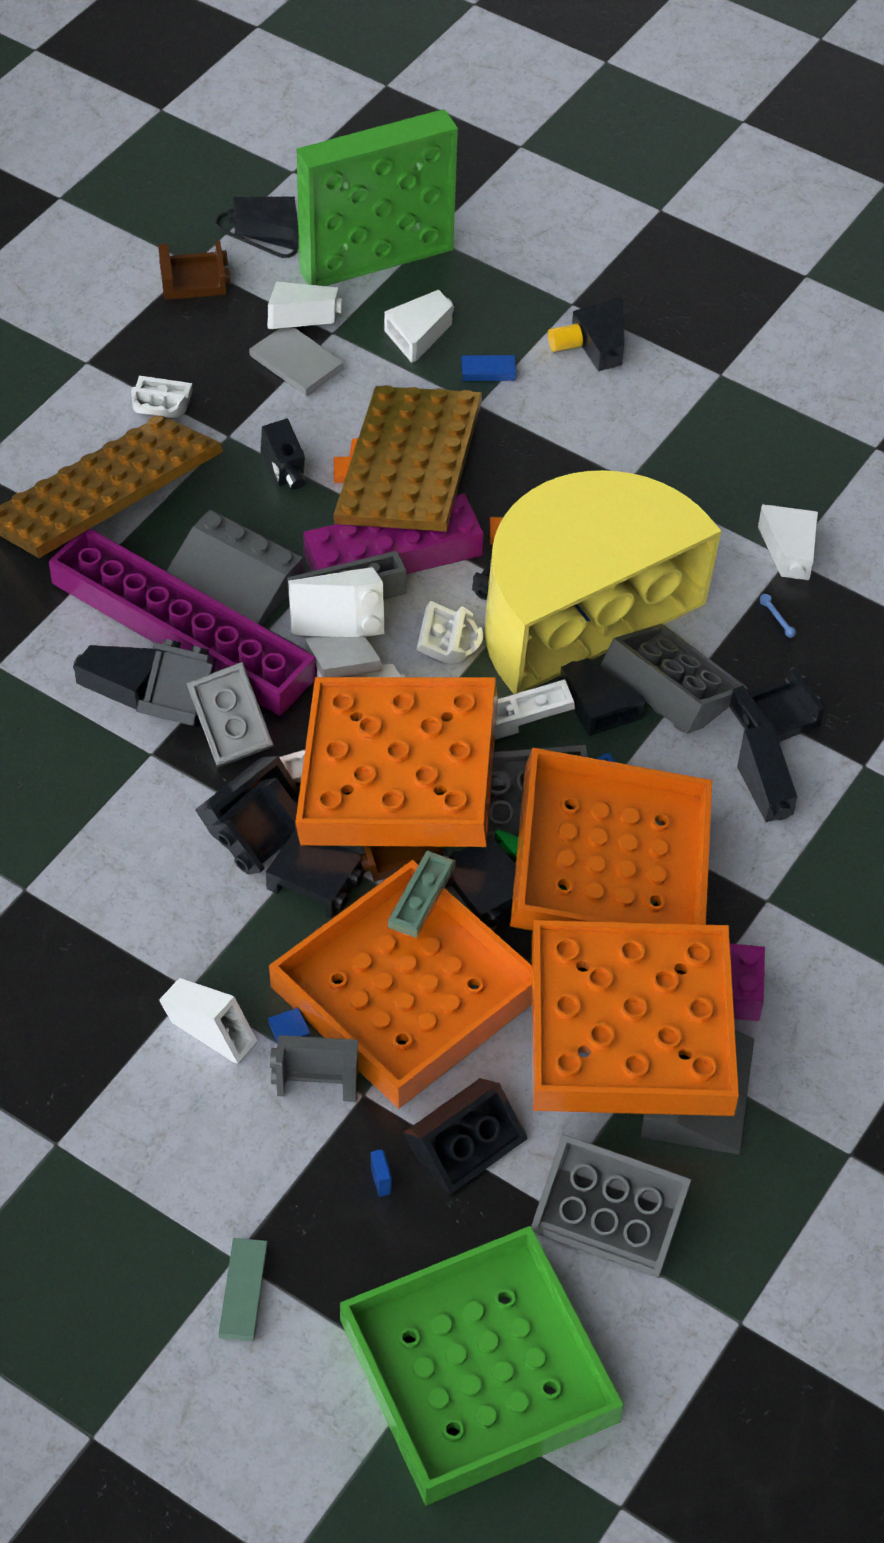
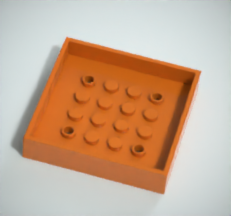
[295,677,498,847]
[510,748,712,931]
[269,860,532,1109]
[532,920,739,1116]

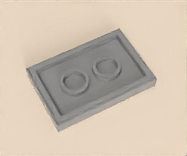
[249,327,344,395]
[305,635,382,677]
[186,662,274,767]

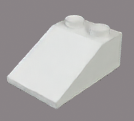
[288,567,385,637]

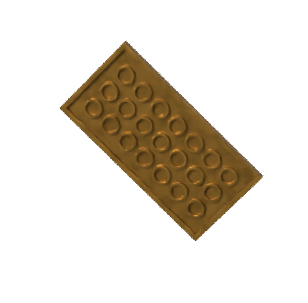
[334,385,482,532]
[0,415,223,558]

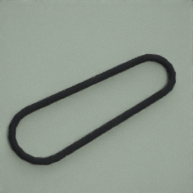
[214,211,297,258]

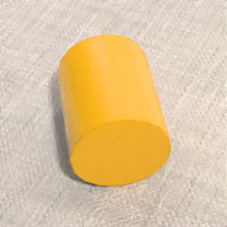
[548,323,583,352]

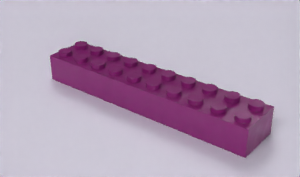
[49,529,316,717]

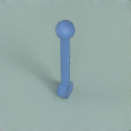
[760,594,796,638]

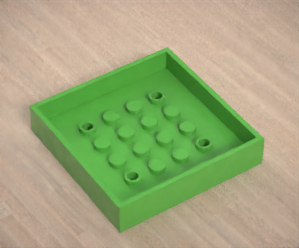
[296,109,458,286]
[340,1226,624,1506]

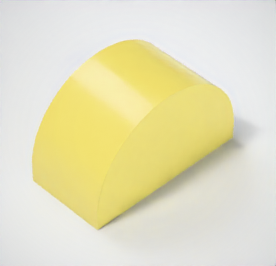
[485,470,722,694]

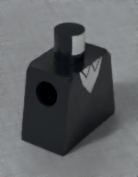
[260,418,306,490]

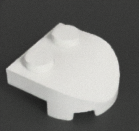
[131,376,193,418]
[416,601,483,664]

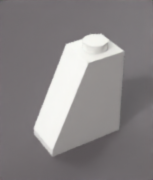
[268,281,343,329]
[385,290,454,363]
[758,504,818,580]
[159,978,257,1064]

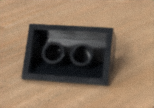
[195,756,300,849]
[403,1078,528,1194]

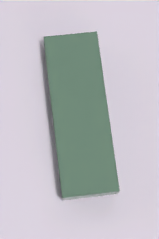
[388,850,456,938]
[219,1238,267,1341]

